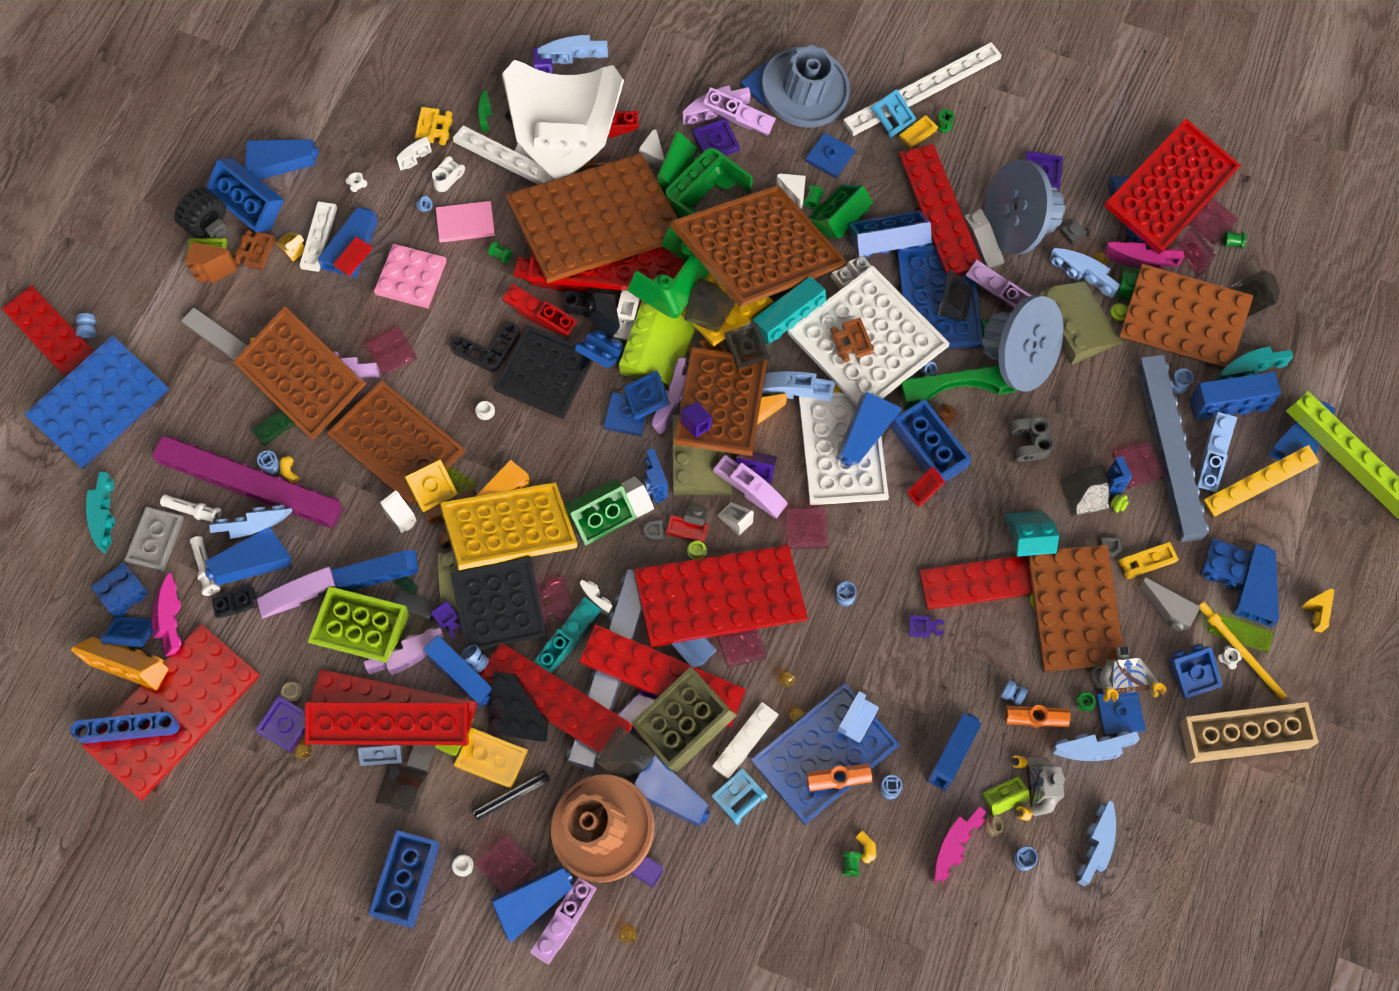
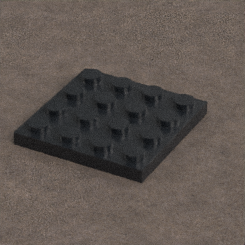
[494,325,594,419]
[450,557,547,650]

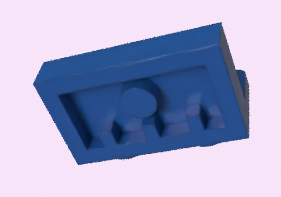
[1105,456,1133,497]

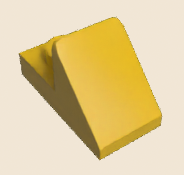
[275,231,305,261]
[1301,589,1334,633]

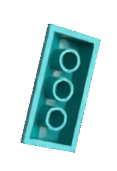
[753,276,826,344]

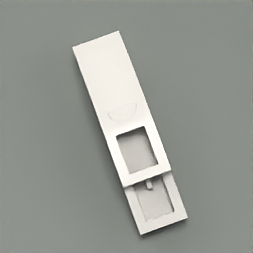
[612,290,641,342]

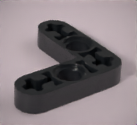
[450,322,520,372]

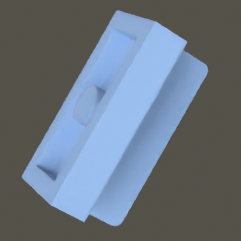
[838,691,879,743]

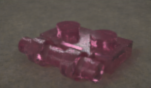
[536,576,574,623]

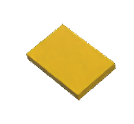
[454,727,528,789]

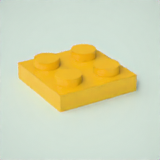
[404,460,458,513]

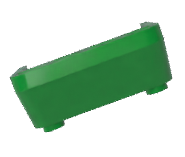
[666,148,753,218]
[627,227,709,318]

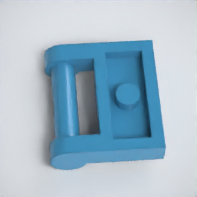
[870,89,917,138]
[711,768,768,825]

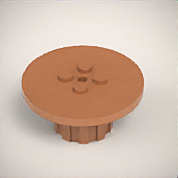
[551,774,655,883]

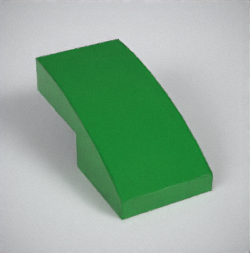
[478,90,492,133]

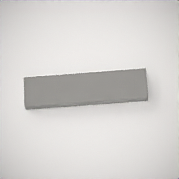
[181,308,248,360]

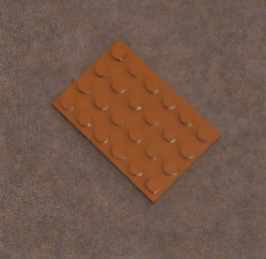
[1119,264,1253,368]
[233,306,366,440]
[674,347,768,456]
[327,380,465,506]
[1028,545,1123,672]

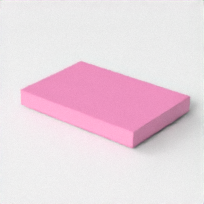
[436,201,495,242]

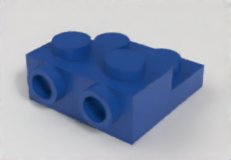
[575,330,626,368]
[644,448,668,503]
[1200,538,1251,589]
[91,562,149,618]
[1167,644,1223,699]

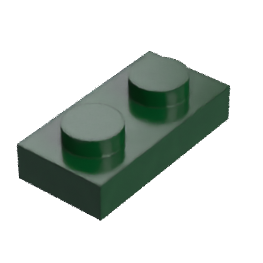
[252,409,295,446]

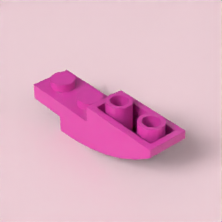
[1104,241,1184,270]
[151,573,181,656]
[932,807,986,884]

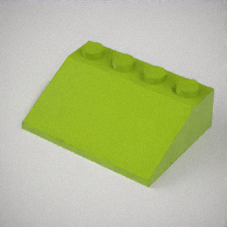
[619,301,695,388]
[308,586,409,663]

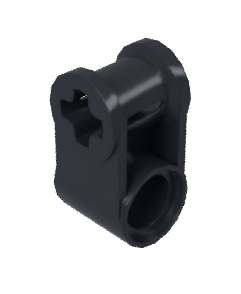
[562,291,592,318]

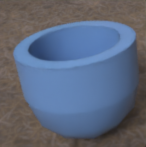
[416,196,432,212]
[920,361,937,376]

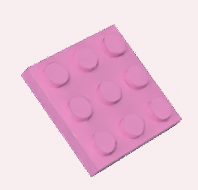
[374,244,447,308]

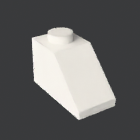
[380,490,417,533]

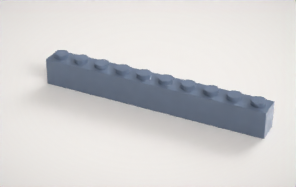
[1137,355,1209,543]
[566,569,642,772]

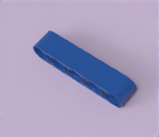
[325,550,419,593]
[70,712,180,743]

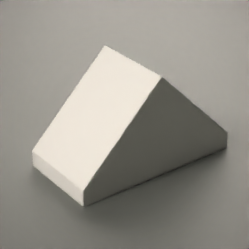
[639,129,665,169]
[776,174,805,209]
[621,476,654,518]
[718,502,754,536]

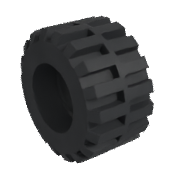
[174,187,226,238]

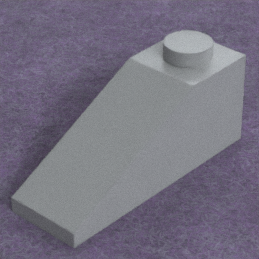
[964,209,1004,269]
[1139,577,1200,633]

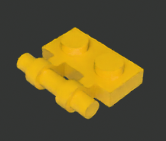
[415,107,453,145]

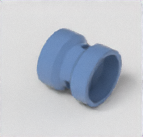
[76,313,96,339]
[1172,368,1194,394]
[257,450,280,476]
[835,581,857,607]
[461,644,489,673]
[1001,679,1028,706]
[880,775,903,800]
[1013,846,1038,871]

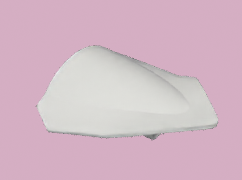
[502,60,624,180]

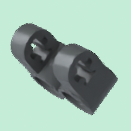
[1009,417,1054,462]

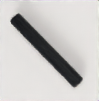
[472,770,550,820]

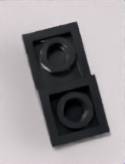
[212,587,258,618]

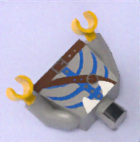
[1099,646,1166,702]
[1012,755,1065,821]

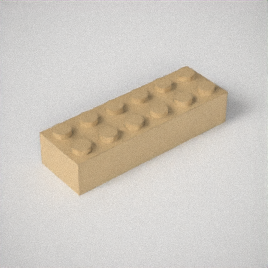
[1180,702,1319,763]

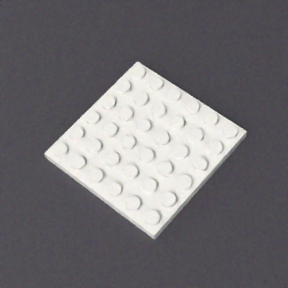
[787,266,949,406]

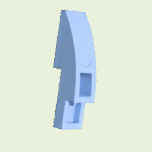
[538,35,608,64]
[1049,248,1121,299]
[762,371,835,401]
[1197,412,1237,493]
[209,505,292,539]
[1052,731,1140,761]
[1077,801,1116,887]

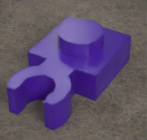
[430,601,462,638]
[909,615,944,638]

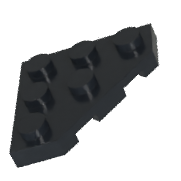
[487,671,549,742]

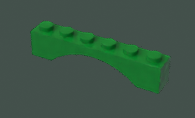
[900,365,1017,409]

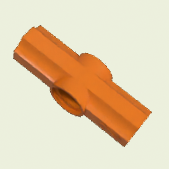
[1005,705,1070,728]
[806,763,872,792]

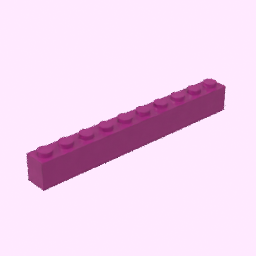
[152,436,343,529]

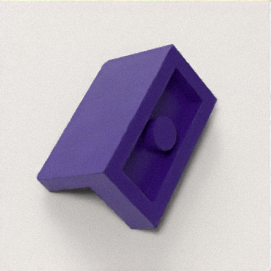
[534,48,553,74]
[735,452,777,483]

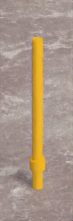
[1199,602,1287,701]

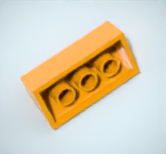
[71,637,168,691]

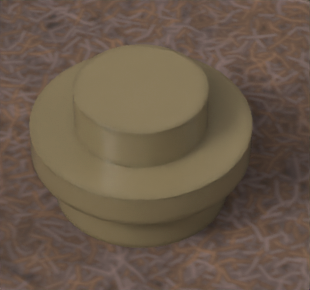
[281,681,302,702]
[984,815,1003,837]

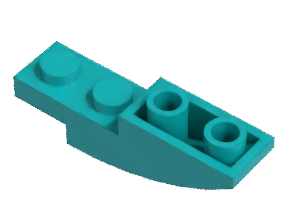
[1216,346,1293,381]
[86,472,115,553]
[534,597,601,673]

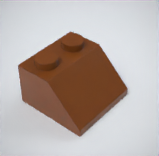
[185,242,237,283]

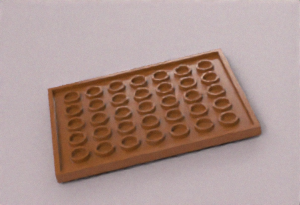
[505,153,678,283]
[670,185,847,307]

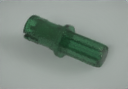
[393,576,418,595]

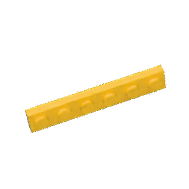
[1203,445,1319,517]

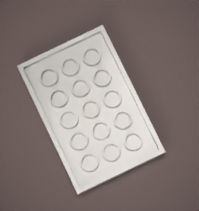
[799,392,889,505]

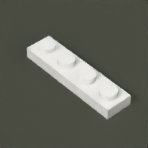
[300,202,337,272]
[712,702,779,781]

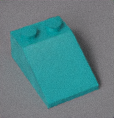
[1004,511,1059,557]

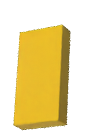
[899,115,938,150]

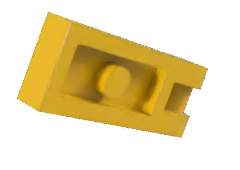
[1118,542,1179,580]

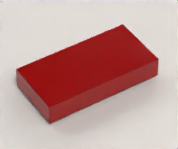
[333,237,372,277]
[906,467,945,507]
[666,515,709,543]

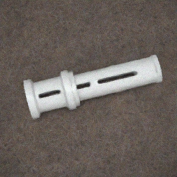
[160,494,222,524]
[190,536,220,596]

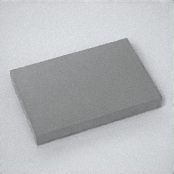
[124,507,185,572]

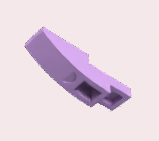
[682,85,751,125]
[703,87,776,136]
[965,260,1031,308]
[652,358,689,434]
[713,455,788,519]
[364,628,444,675]
[530,877,597,965]

